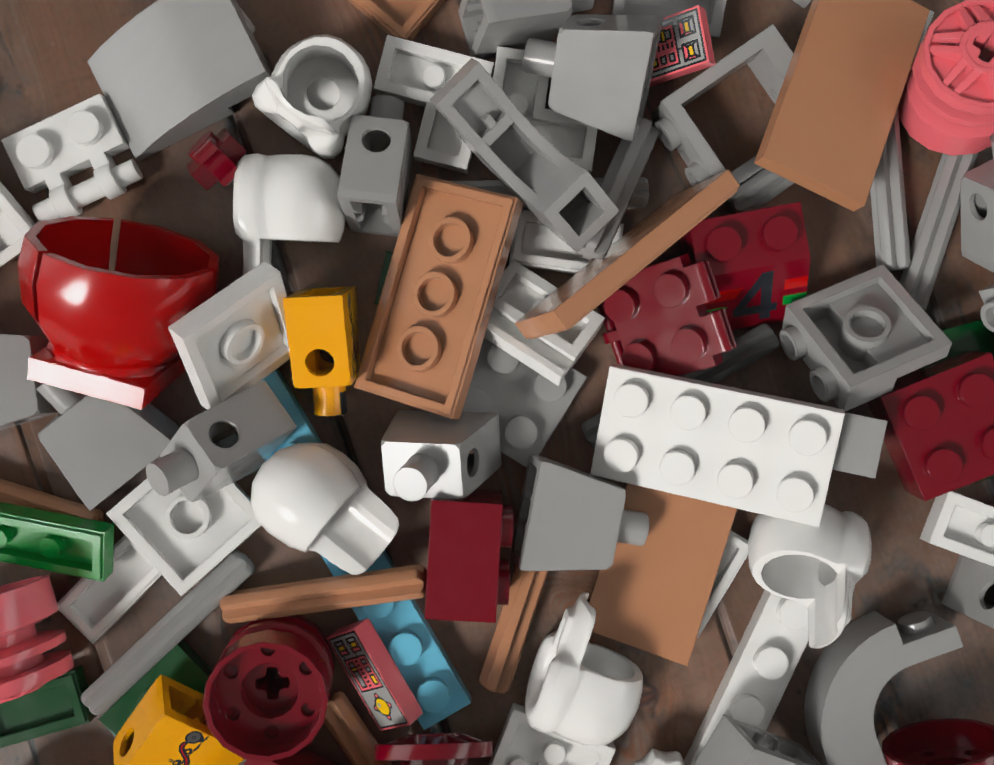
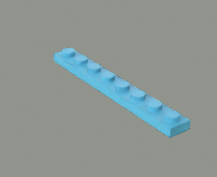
[260,368,471,730]

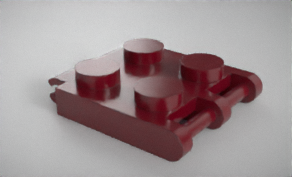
[598,253,737,376]

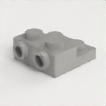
[779,265,952,411]

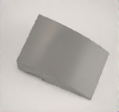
[87,0,272,161]

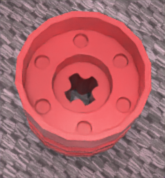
[898,0,994,156]
[0,574,74,704]

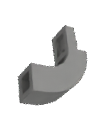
[430,58,620,252]
[804,611,963,765]

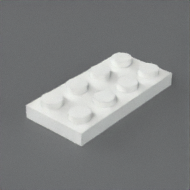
[590,364,845,527]

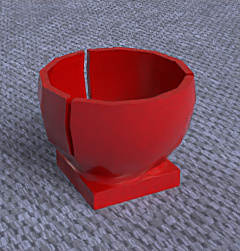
[18,216,219,410]

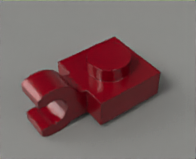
[186,128,247,191]

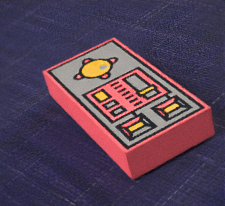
[650,5,716,87]
[326,618,423,731]

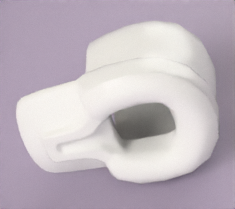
[252,34,372,159]
[233,153,345,275]
[251,442,399,575]
[748,504,872,649]
[525,592,643,746]

